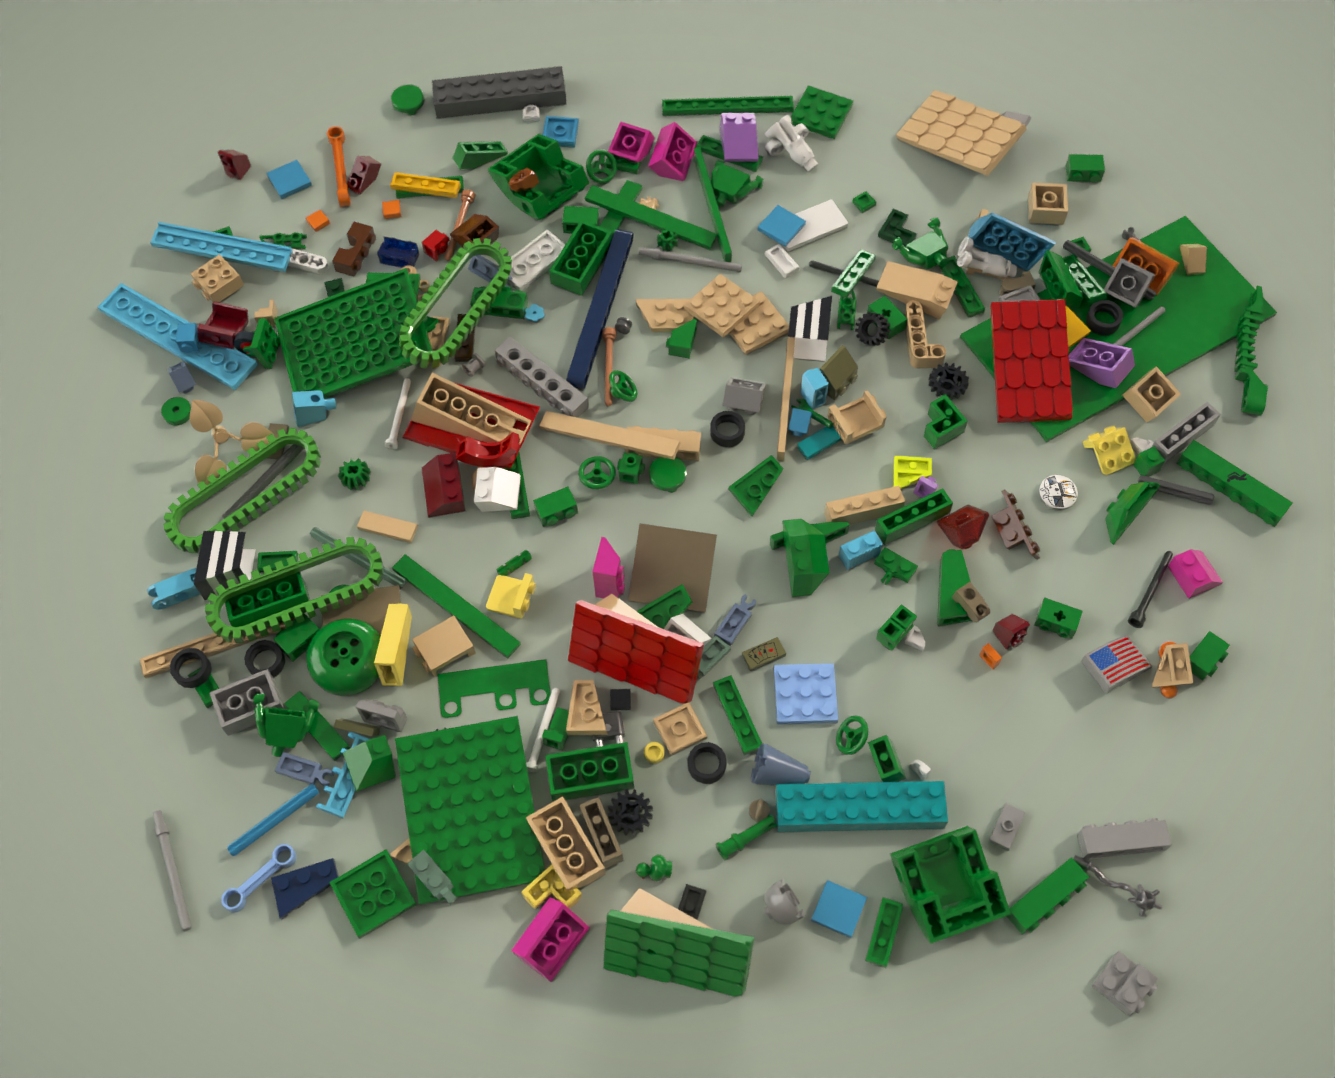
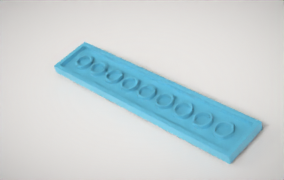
[98,283,258,390]

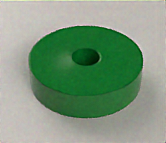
[161,397,191,426]

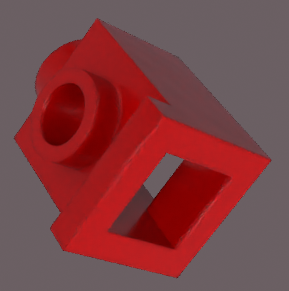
[422,229,450,261]

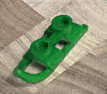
[259,232,307,249]
[837,290,856,330]

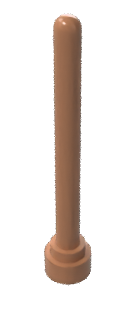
[445,189,476,261]
[602,327,616,406]

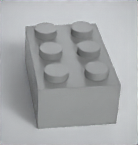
[210,669,285,736]

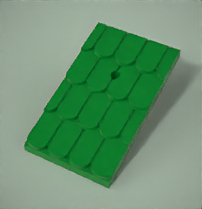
[603,888,755,997]

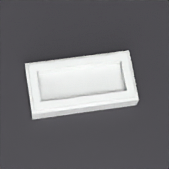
[765,244,799,278]

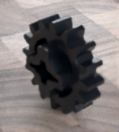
[928,362,969,400]
[608,789,653,836]

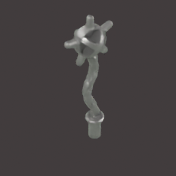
[1073,855,1162,916]

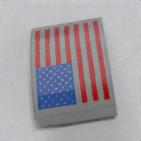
[1081,635,1153,693]

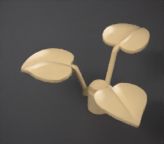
[190,400,274,485]

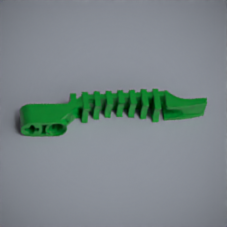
[1234,285,1268,416]

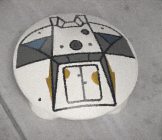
[1039,475,1078,509]

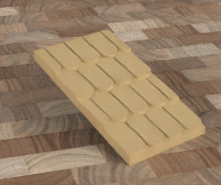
[896,90,1027,176]

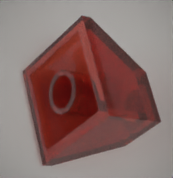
[937,505,989,549]

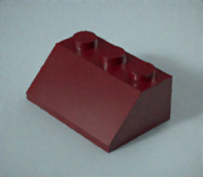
[421,452,466,518]

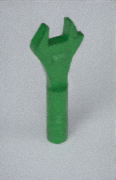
[791,399,834,429]

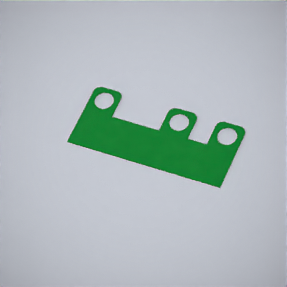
[438,659,551,718]

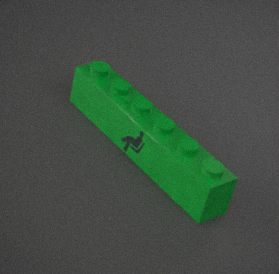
[1176,439,1293,527]

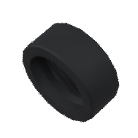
[1086,300,1123,335]
[710,411,745,447]
[244,640,285,678]
[170,648,212,688]
[688,742,727,784]

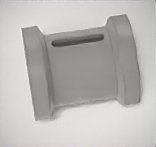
[461,353,486,377]

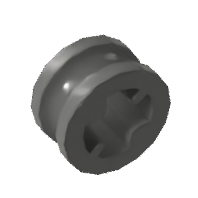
[615,317,632,334]

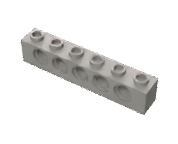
[495,337,589,418]

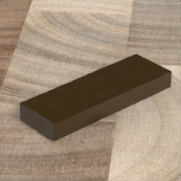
[454,314,476,362]

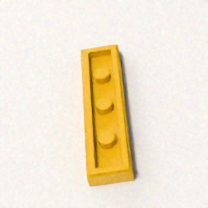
[390,172,461,198]

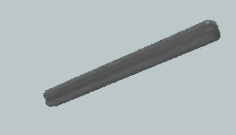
[1063,240,1156,300]
[222,444,304,519]

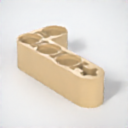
[904,300,946,368]

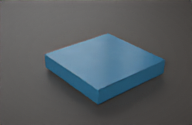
[543,116,579,147]
[267,159,312,199]
[758,205,806,247]
[811,880,867,938]

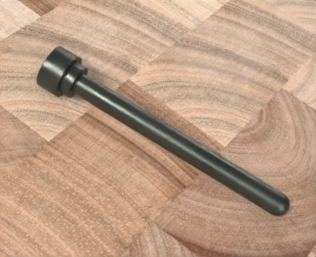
[809,260,880,287]
[1128,551,1173,628]

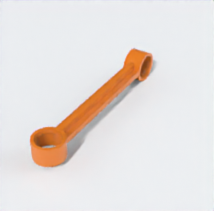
[327,126,351,207]

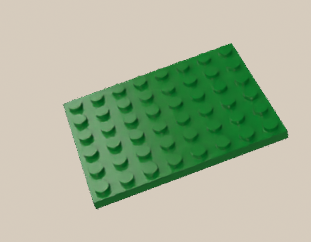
[274,268,433,398]
[395,716,546,905]

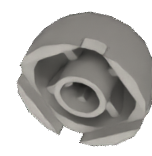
[764,879,805,925]

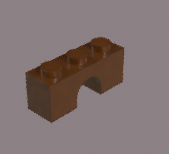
[332,221,376,277]

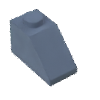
[167,361,196,393]

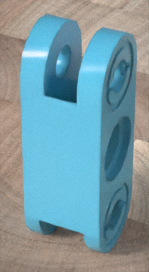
[147,568,200,610]

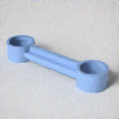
[221,844,297,912]

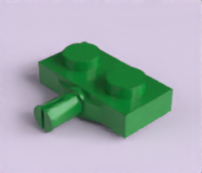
[874,547,918,585]

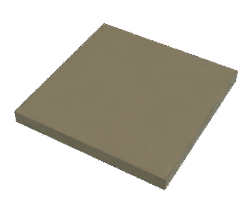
[628,523,717,612]
[321,585,401,667]

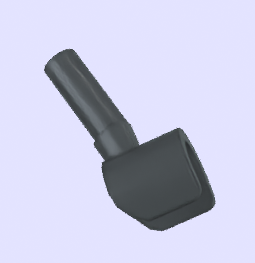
[1122,227,1142,242]

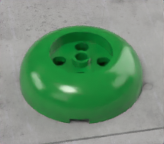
[306,618,381,696]

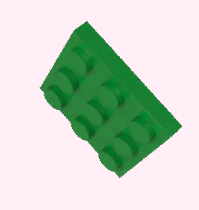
[791,85,853,140]
[329,849,417,939]

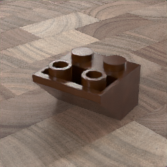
[450,214,499,247]

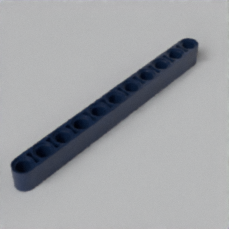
[566,229,634,389]

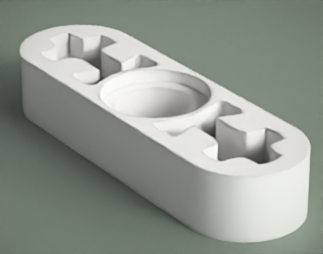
[765,124,809,156]
[288,249,329,274]

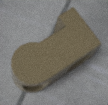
[999,271,1036,296]
[952,582,990,623]

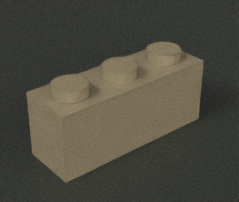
[579,797,623,868]

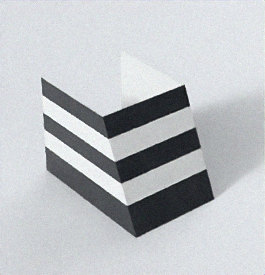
[788,296,832,361]
[194,531,256,600]

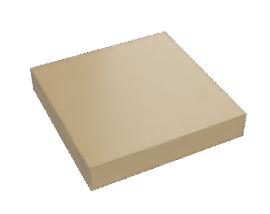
[653,702,707,756]

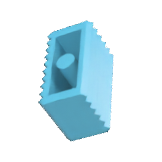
[800,368,829,410]
[838,531,883,570]

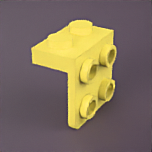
[1082,425,1136,475]
[486,573,536,619]

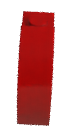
[456,432,520,467]

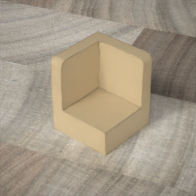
[255,299,277,327]

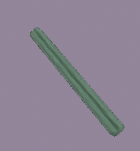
[310,527,406,589]

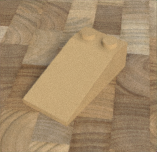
[875,261,957,319]

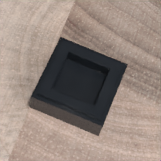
[610,689,631,711]

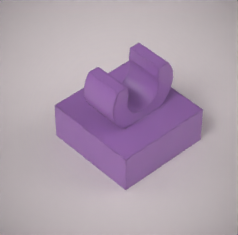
[913,476,938,498]

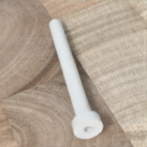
[385,378,411,450]
[526,688,560,773]

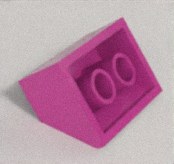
[648,122,697,181]
[592,537,625,599]
[511,897,590,982]

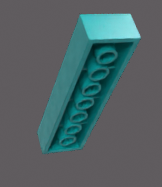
[775,781,948,832]

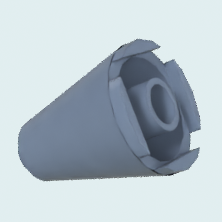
[751,743,811,785]

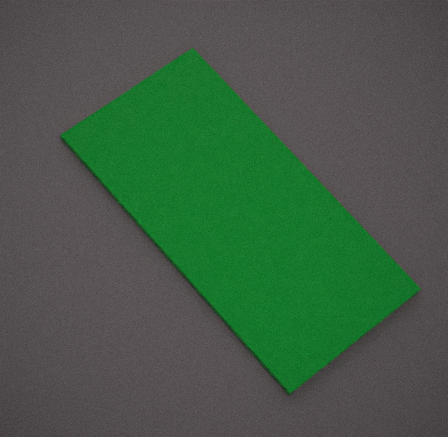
[960,215,1277,442]

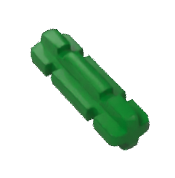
[496,550,532,576]

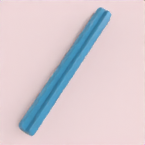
[227,784,319,856]

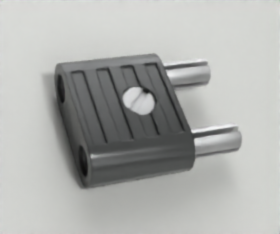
[592,711,625,747]

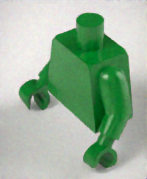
[711,160,764,207]
[892,217,949,269]
[253,694,319,757]

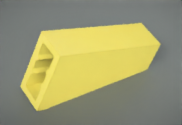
[374,603,412,686]

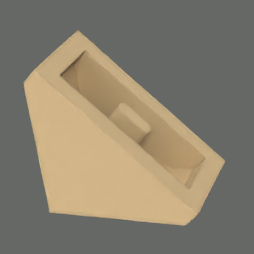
[1180,244,1207,275]

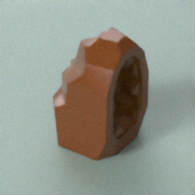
[509,168,539,192]

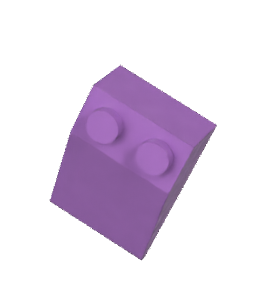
[719,113,758,162]
[1068,338,1135,388]

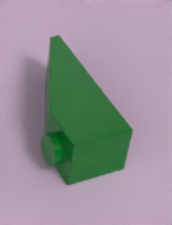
[452,141,508,169]

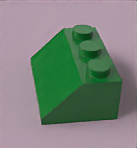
[1039,250,1083,310]

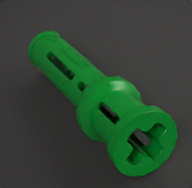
[716,815,777,860]

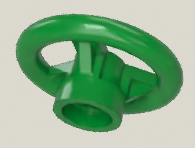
[586,149,617,184]
[609,370,638,402]
[578,456,616,489]
[836,715,869,755]

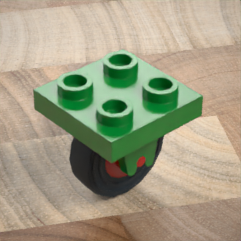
[234,318,280,369]

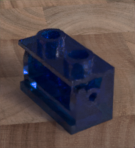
[377,237,419,268]

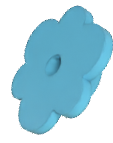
[525,304,545,322]

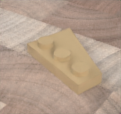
[566,680,608,735]

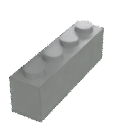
[1152,402,1221,464]
[1077,818,1172,859]

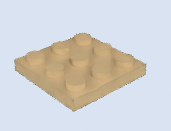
[684,274,760,338]
[729,291,789,355]

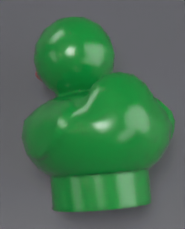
[636,854,672,881]

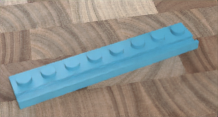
[150,222,293,272]

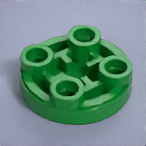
[391,85,425,115]
[649,457,686,493]

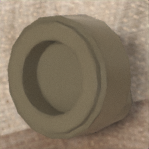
[749,799,770,822]

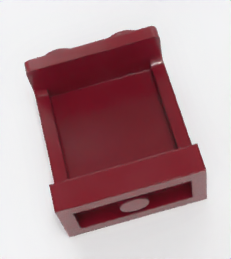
[197,301,249,350]

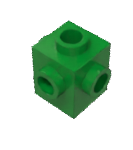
[617,452,645,484]

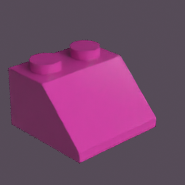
[608,121,655,163]
[1168,549,1223,598]

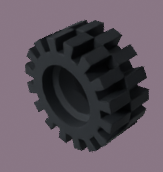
[855,312,890,346]

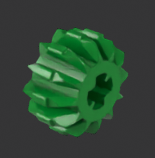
[338,458,371,490]

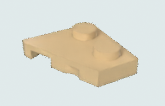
[1152,643,1193,688]

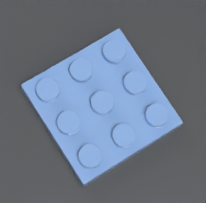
[774,663,838,724]

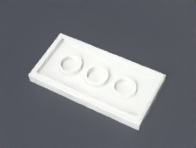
[784,199,849,252]
[507,229,566,291]

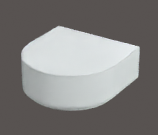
[523,105,540,122]

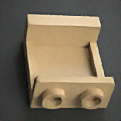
[827,390,886,445]
[412,616,476,677]

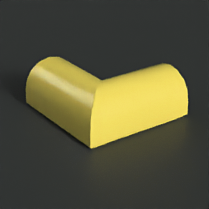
[521,865,582,909]

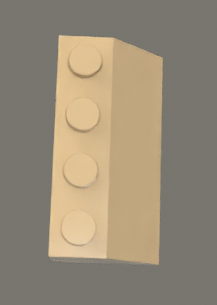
[526,797,606,891]

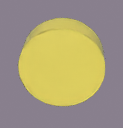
[644,742,664,764]

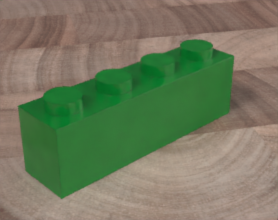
[875,488,953,545]
[1006,857,1089,935]

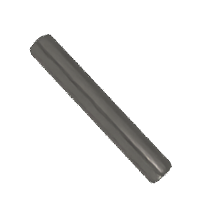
[1138,475,1214,505]

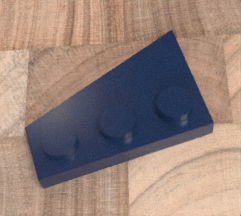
[271,858,339,920]

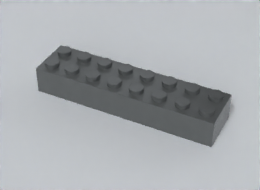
[432,66,567,119]

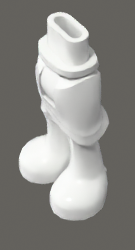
[765,115,818,172]
[957,237,1017,278]

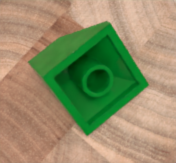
[342,735,396,792]

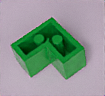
[924,394,968,450]

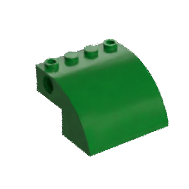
[487,133,590,220]
[890,826,1011,944]

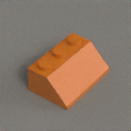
[1113,237,1180,295]

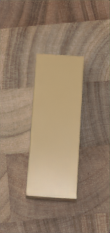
[428,316,450,365]
[357,511,418,543]

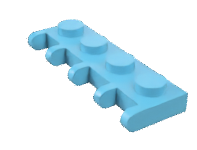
[316,732,370,819]

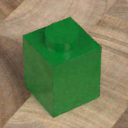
[1133,446,1166,477]

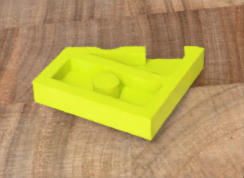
[893,456,932,489]

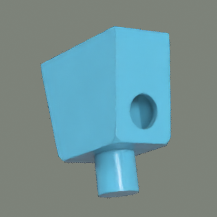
[292,390,336,427]

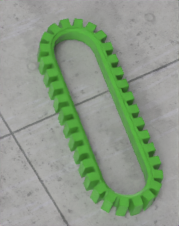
[399,238,512,368]
[163,428,321,553]
[205,537,384,643]

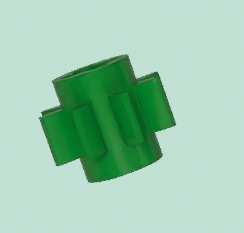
[657,230,678,251]

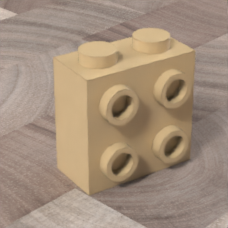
[190,254,244,302]

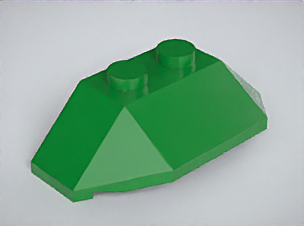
[1105,482,1160,545]
[782,518,830,597]

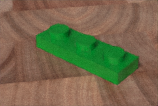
[865,897,904,968]

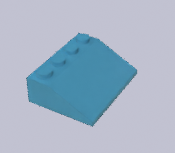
[968,213,1056,271]

